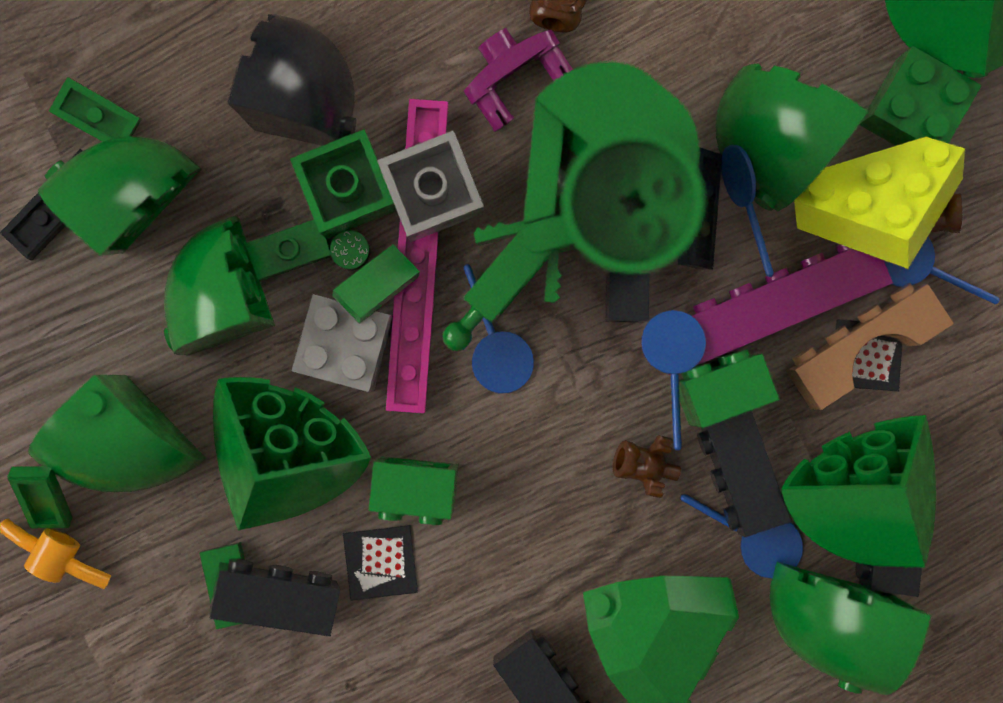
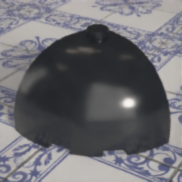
[228,14,356,146]

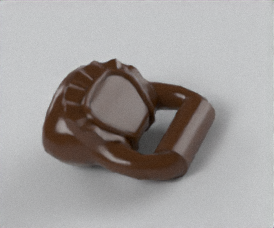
[529,0,587,33]

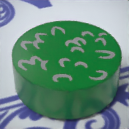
[330,230,370,270]

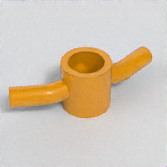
[0,519,111,589]

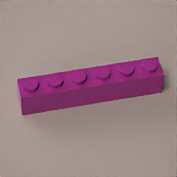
[668,245,893,375]

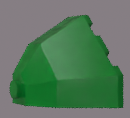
[583,576,739,703]

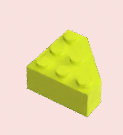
[794,137,965,269]

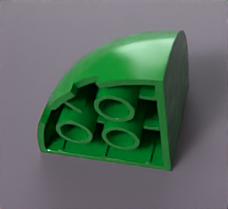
[885,0,1003,78]
[715,64,868,212]
[38,136,202,256]
[164,216,275,356]
[28,375,206,493]
[213,377,371,531]
[781,415,936,568]
[770,562,931,695]

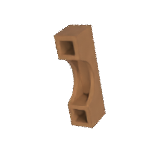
[785,283,954,410]

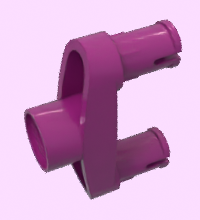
[463,28,574,133]

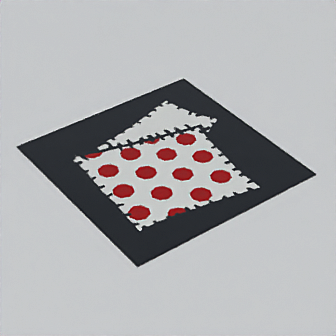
[836,319,902,392]
[343,525,418,601]

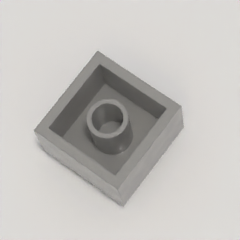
[377,130,484,242]
[292,294,393,392]

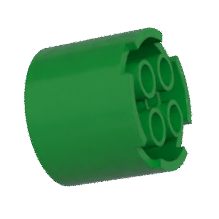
[562,130,704,273]

